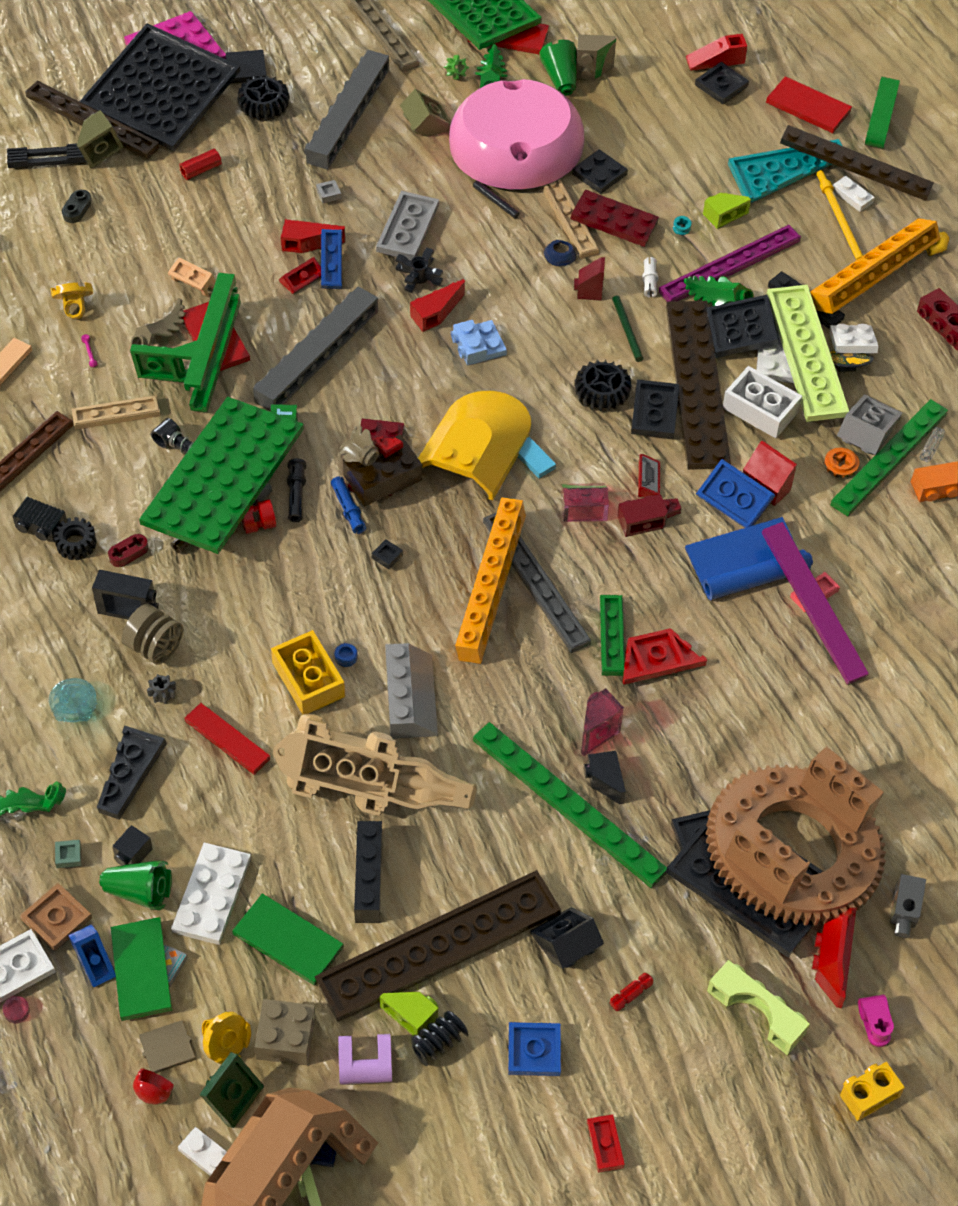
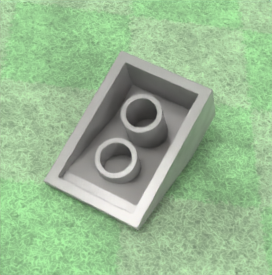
[837,394,902,455]

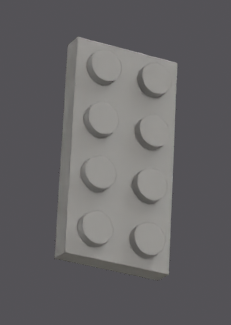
[376,191,439,260]

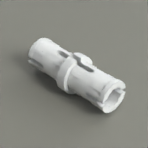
[642,257,658,298]

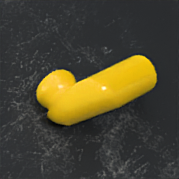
[926,232,950,256]

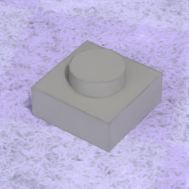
[316,180,341,204]

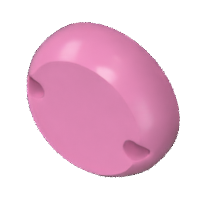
[449,79,584,189]

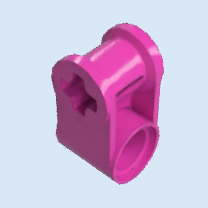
[858,994,894,1047]

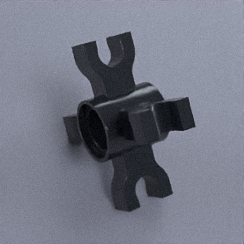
[395,247,443,293]

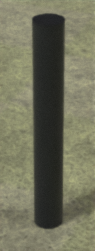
[473,181,520,219]

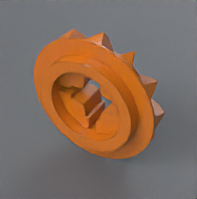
[824,448,859,478]

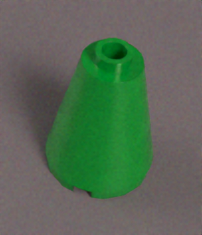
[539,39,577,96]
[99,860,172,911]

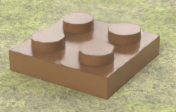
[20,883,92,951]

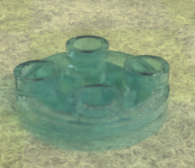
[49,678,97,722]

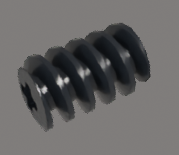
[411,1011,468,1066]

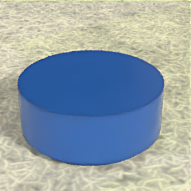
[334,643,358,667]

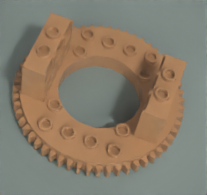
[706,746,886,925]

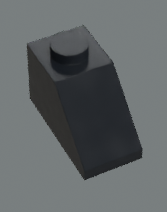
[583,751,626,804]

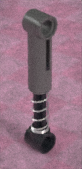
[150,418,272,506]

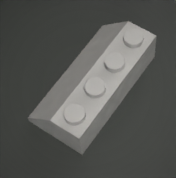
[385,643,438,739]

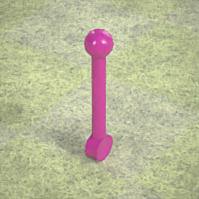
[81,334,97,367]

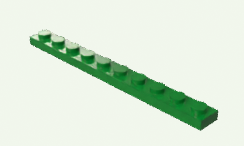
[473,722,667,889]

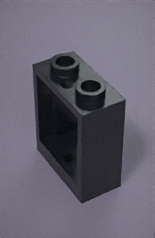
[92,569,159,620]

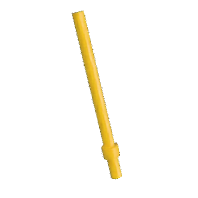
[816,170,863,260]

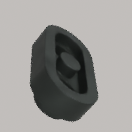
[62,190,92,223]

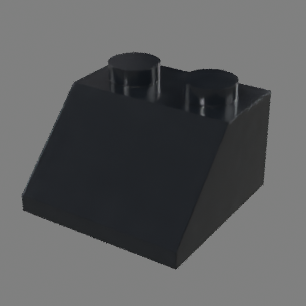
[530,907,604,969]

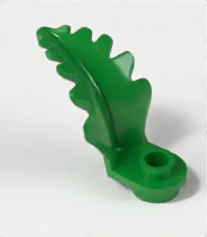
[475,44,508,88]
[684,276,754,306]
[0,781,66,816]

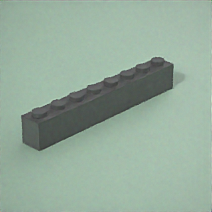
[304,50,389,170]
[253,286,378,411]

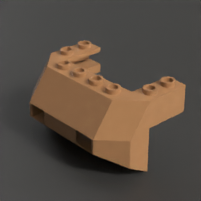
[201,1087,378,1206]

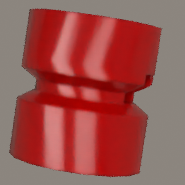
[242,499,276,534]

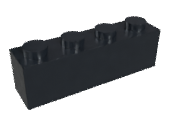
[354,821,382,923]

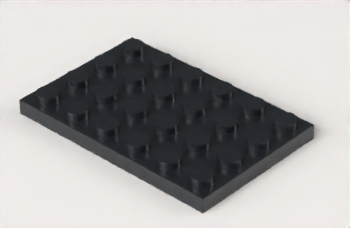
[666,818,824,958]

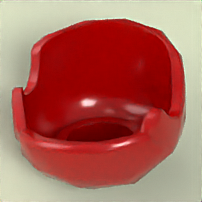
[133,1068,174,1105]

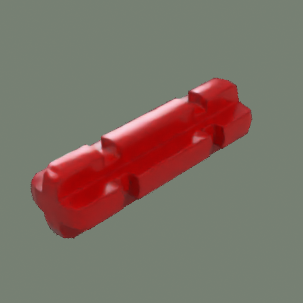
[609,973,654,1011]

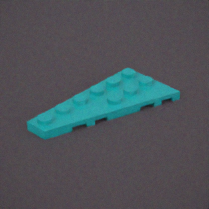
[728,139,842,203]

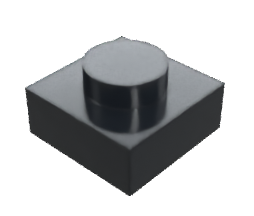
[371,539,403,569]

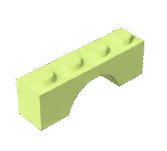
[707,960,810,1055]

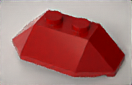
[811,907,857,1008]

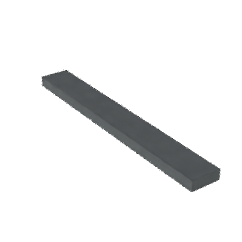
[483,512,591,653]

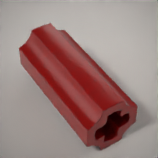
[179,148,222,180]

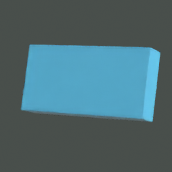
[518,437,556,479]

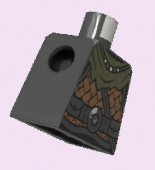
[890,874,926,938]

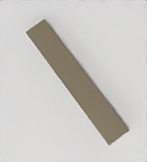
[350,0,419,72]

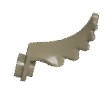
[131,298,185,346]
[339,426,379,466]

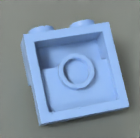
[451,320,507,366]

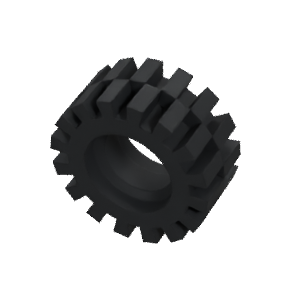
[54,517,97,560]

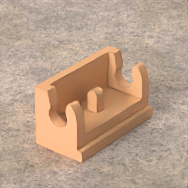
[168,258,216,297]

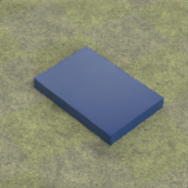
[696,459,775,528]

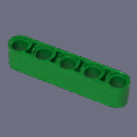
[864,76,900,149]

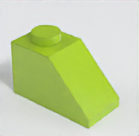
[703,193,751,229]
[380,992,438,1036]

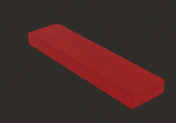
[185,703,270,775]

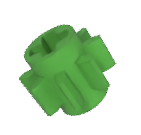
[444,55,469,80]

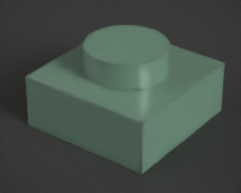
[55,840,81,868]

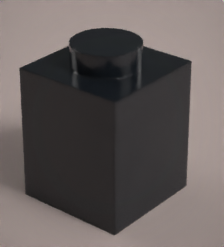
[112,825,153,866]

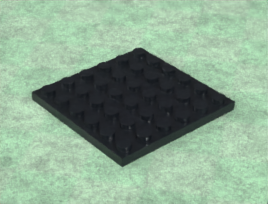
[79,23,241,151]

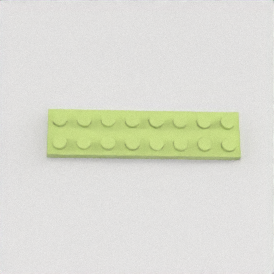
[766,285,849,422]

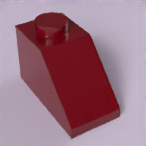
[574,257,605,301]

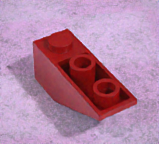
[686,34,748,71]
[281,219,346,253]
[410,279,465,332]

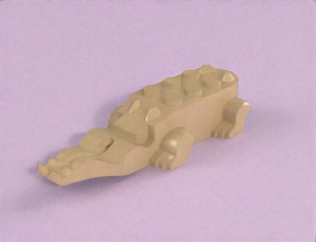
[273,714,477,816]

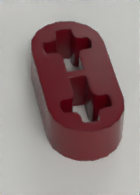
[108,534,149,567]

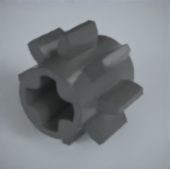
[147,674,177,704]

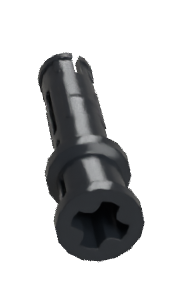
[287,458,307,522]

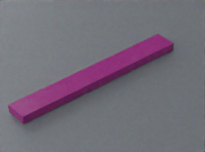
[658,225,801,302]
[762,522,869,685]

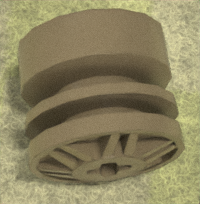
[122,604,184,665]

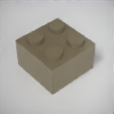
[254,999,316,1066]

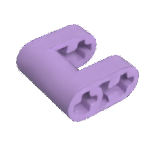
[338,1034,392,1085]

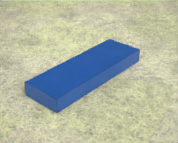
[321,229,342,289]

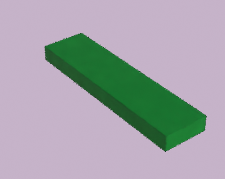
[600,595,625,676]

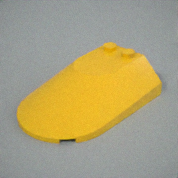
[418,391,531,501]

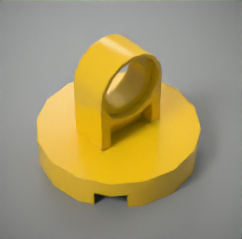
[51,282,93,319]
[202,1012,251,1064]

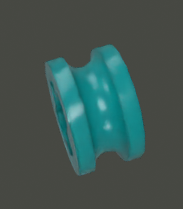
[673,216,691,235]

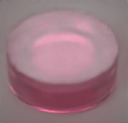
[3,996,30,1024]

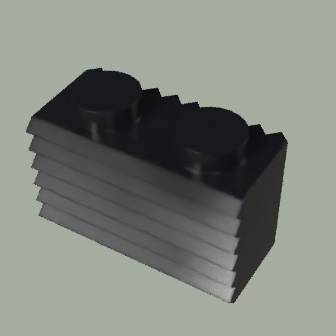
[12,496,67,542]

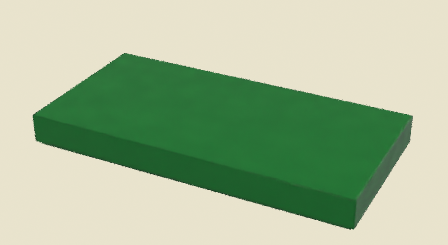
[232,893,344,986]
[110,917,173,1021]

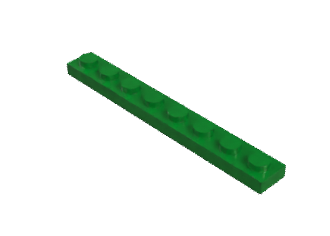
[830,399,948,517]

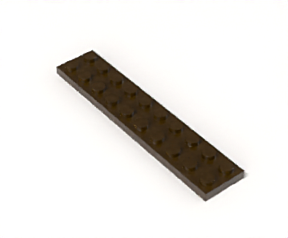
[666,301,731,470]
[315,870,561,1022]

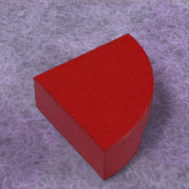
[372,436,403,458]

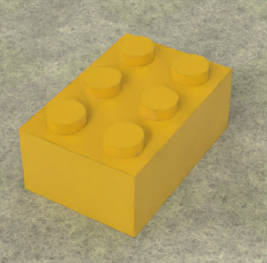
[271,630,345,715]

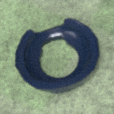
[544,240,577,266]

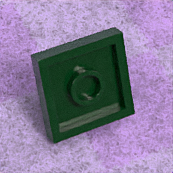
[199,1052,264,1128]

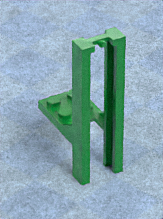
[130,273,241,412]

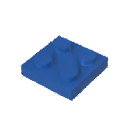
[508,1022,561,1076]

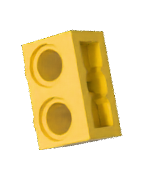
[840,1061,905,1121]

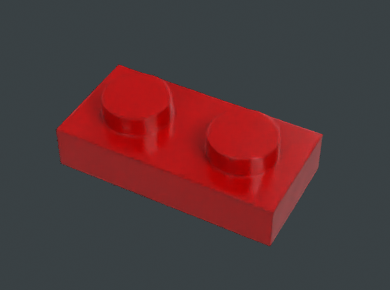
[587,1114,625,1173]

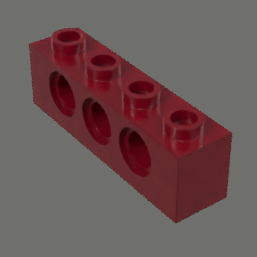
[917,288,958,351]

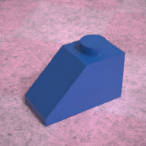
[68,924,116,988]

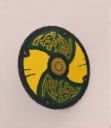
[830,350,874,372]

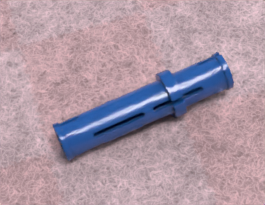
[331,476,366,534]

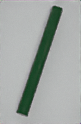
[612,295,644,362]

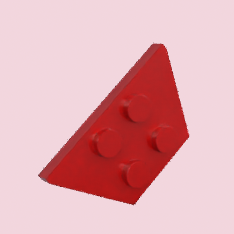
[623,628,707,685]

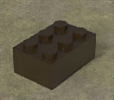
[343,434,423,507]

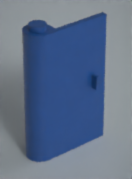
[685,517,813,600]

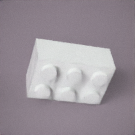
[723,366,802,438]

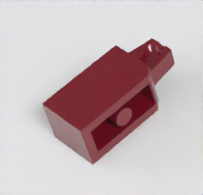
[617,494,681,537]

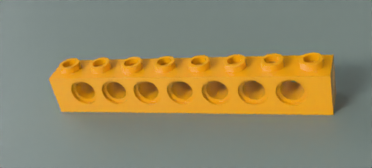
[810,218,940,314]
[455,497,526,664]

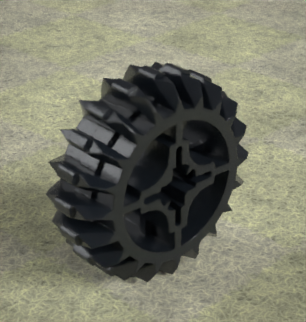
[237,75,290,121]
[574,359,632,412]

